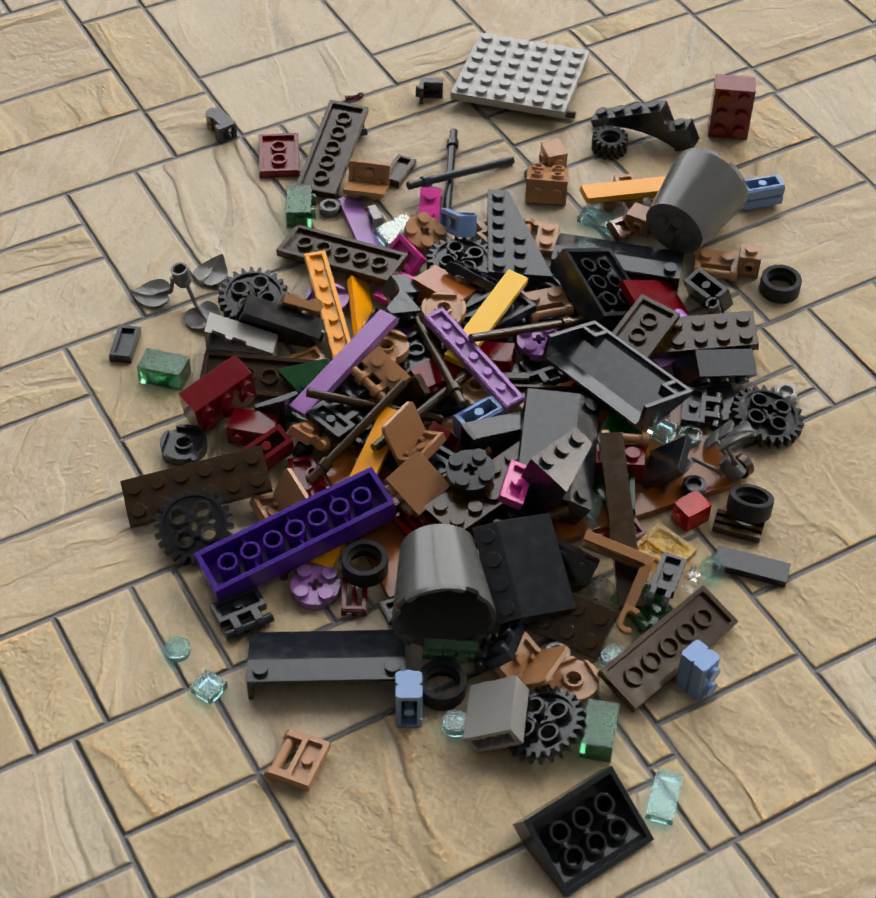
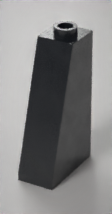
[234,294,325,348]
[460,411,523,460]

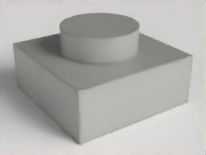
[368,205,385,235]

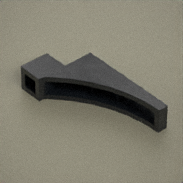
[590,100,700,151]

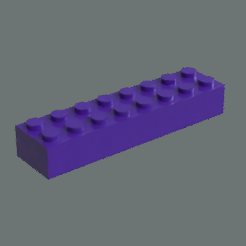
[194,467,396,601]

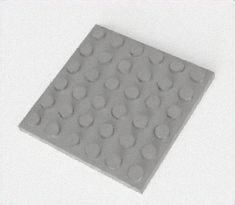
[451,33,590,119]

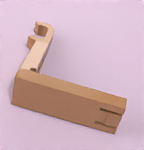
[582,530,655,635]

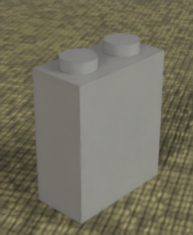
[463,675,529,753]

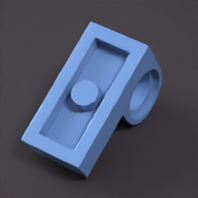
[439,208,477,237]

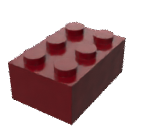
[708,74,756,140]
[178,355,257,434]

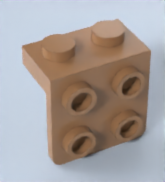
[343,159,391,200]
[525,163,569,205]
[382,401,446,466]
[382,451,449,518]
[249,468,309,521]
[494,631,569,689]

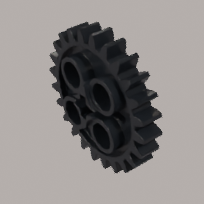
[427,236,488,287]
[218,267,289,320]
[729,385,805,449]
[153,487,235,567]
[507,685,587,765]

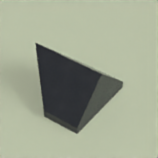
[253,391,298,432]

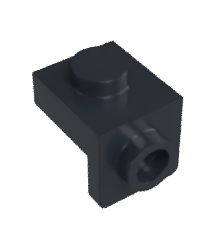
[416,77,443,104]

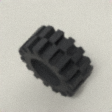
[591,125,628,160]

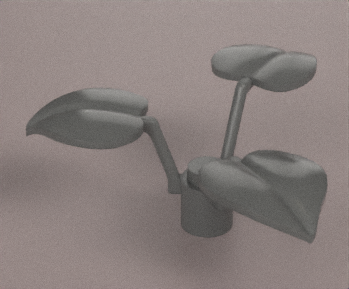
[131,254,228,330]
[662,420,756,493]

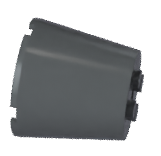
[646,148,748,254]
[392,524,496,652]

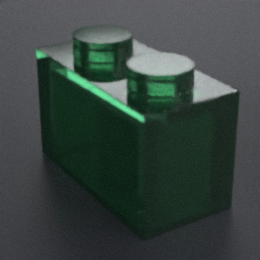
[286,185,316,228]
[137,348,191,391]
[575,698,620,763]

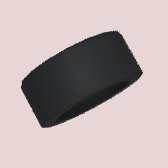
[759,264,802,304]
[726,484,774,523]
[341,539,388,588]
[420,659,467,711]

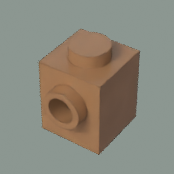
[539,139,568,168]
[626,202,651,238]
[737,243,763,279]

